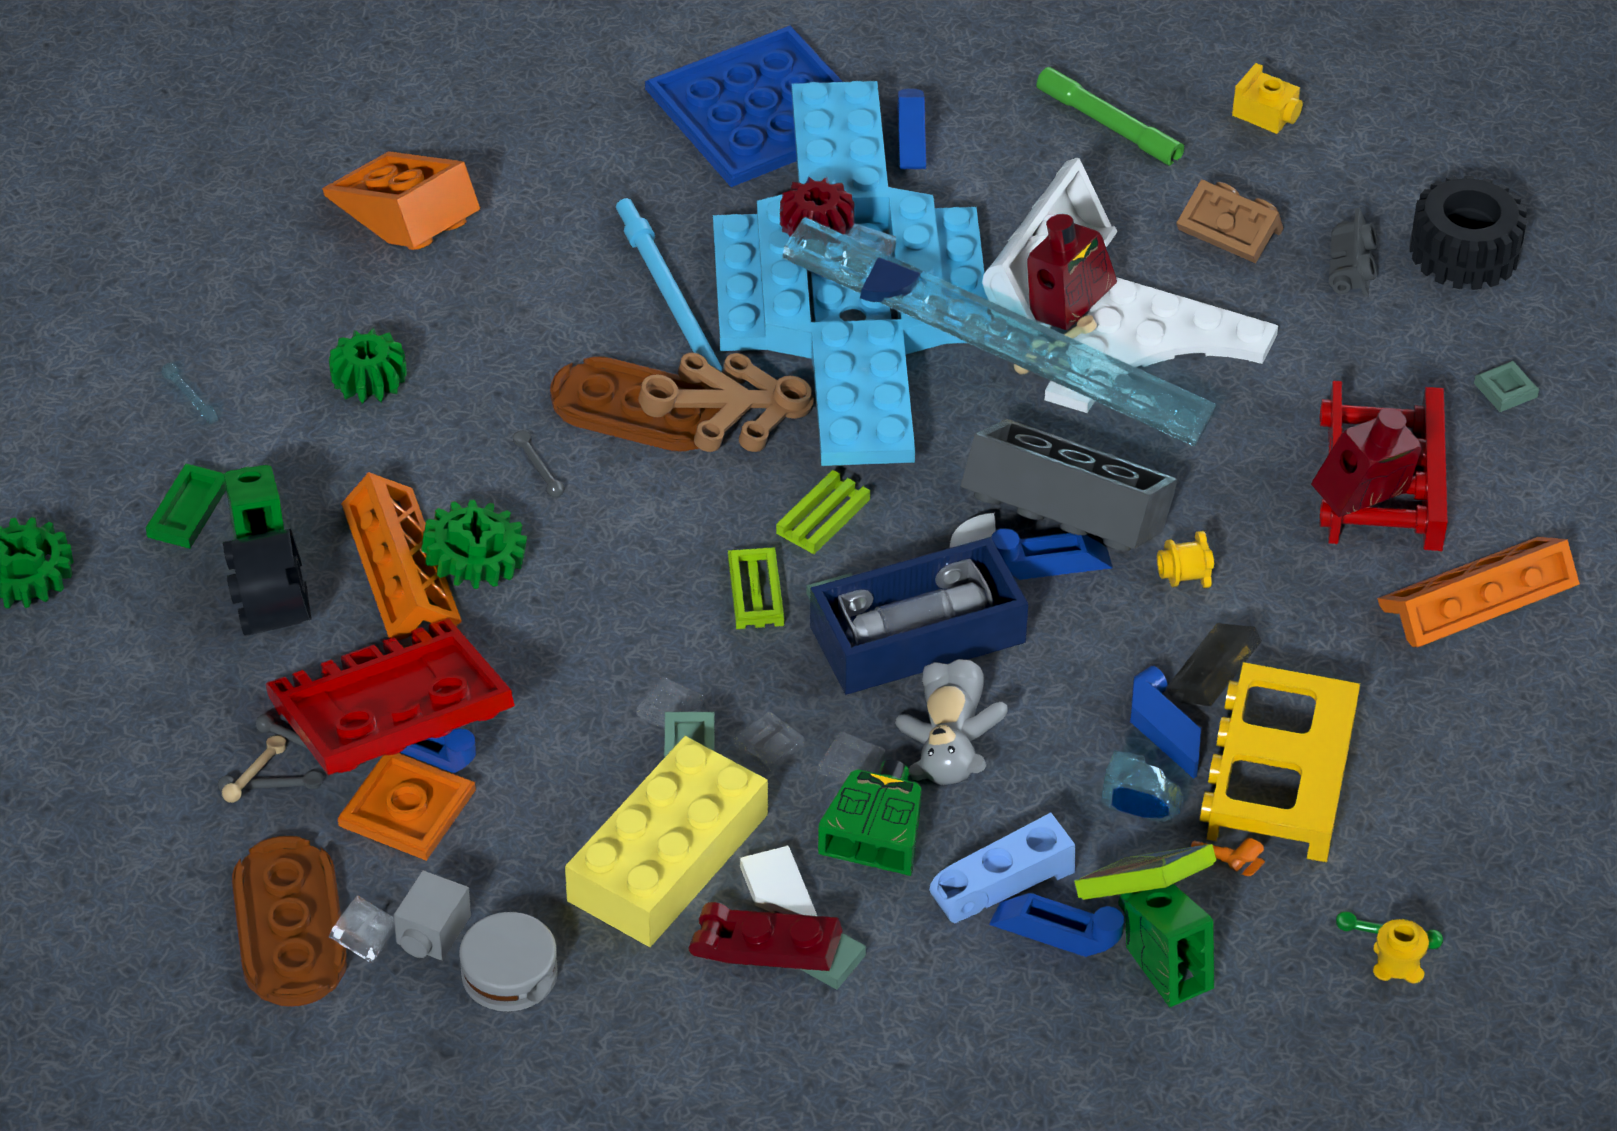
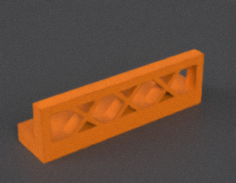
[341,472,462,640]
[1377,537,1580,648]

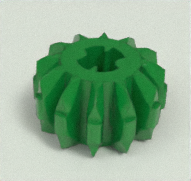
[329,328,407,405]

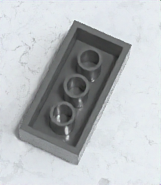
[960,419,1178,551]

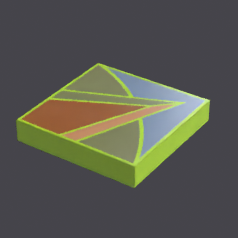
[1074,844,1216,900]

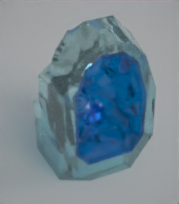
[1101,750,1184,822]

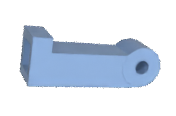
[929,813,1075,923]

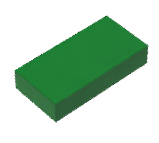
[146,463,226,549]

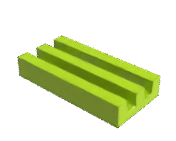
[776,470,870,554]
[728,547,784,629]

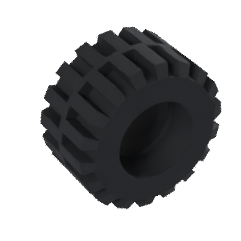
[1410,176,1527,290]

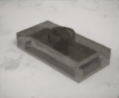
[1166,623,1262,707]

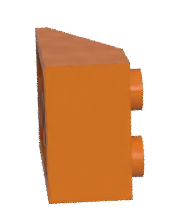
[322,151,480,250]

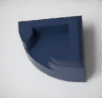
[860,257,921,302]

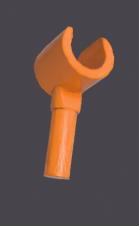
[1191,838,1265,876]

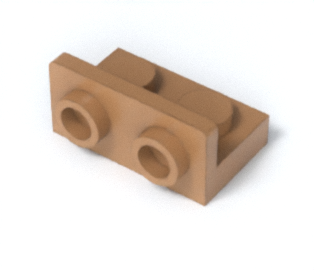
[1176,179,1284,263]

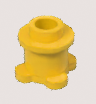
[1157,531,1214,588]
[1373,919,1429,983]

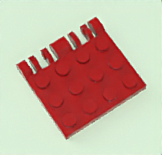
[266,618,515,775]

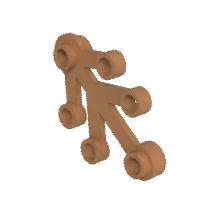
[638,353,813,452]

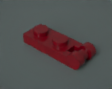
[689,902,842,971]

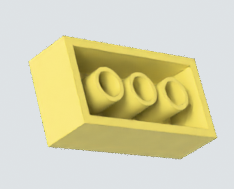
[565,736,768,947]

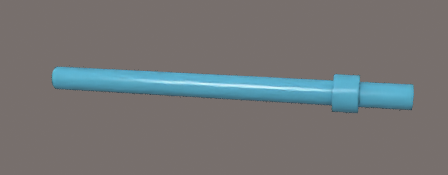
[616,198,723,372]

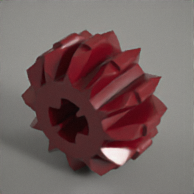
[780,177,854,250]

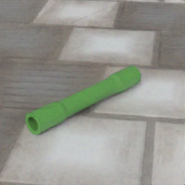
[1036,67,1184,166]

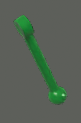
[1336,912,1443,949]

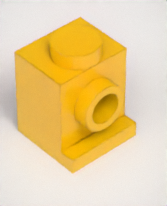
[1232,63,1303,134]

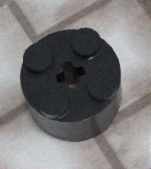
[223,529,312,636]

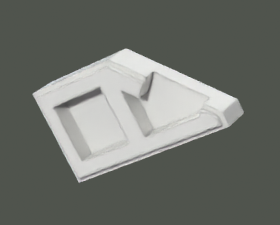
[740,846,817,916]

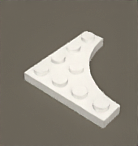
[1044,277,1278,413]

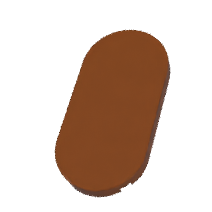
[550,357,722,451]
[232,836,347,1006]

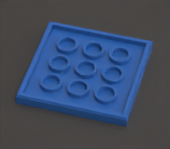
[645,25,843,187]

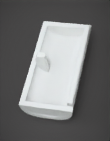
[982,158,1117,337]

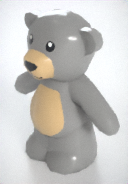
[895,659,1008,785]

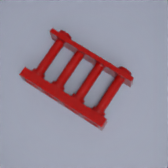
[1319,381,1448,551]

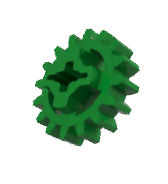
[421,500,527,589]
[0,517,74,608]

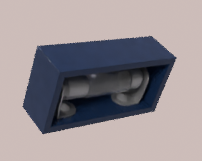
[810,537,1028,695]

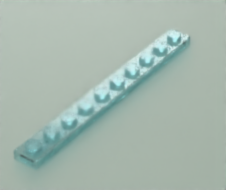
[782,217,1216,446]

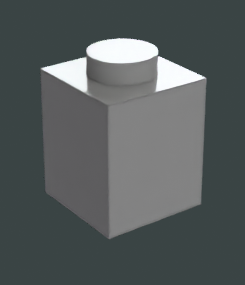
[393,870,471,961]

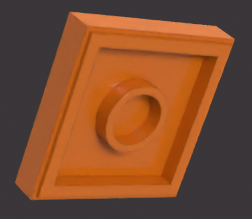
[338,753,476,861]

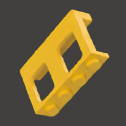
[1200,662,1360,862]

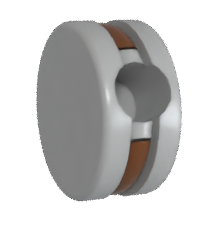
[459,912,558,1011]

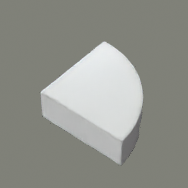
[950,513,996,548]

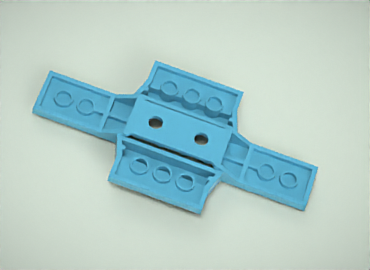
[713,81,992,466]

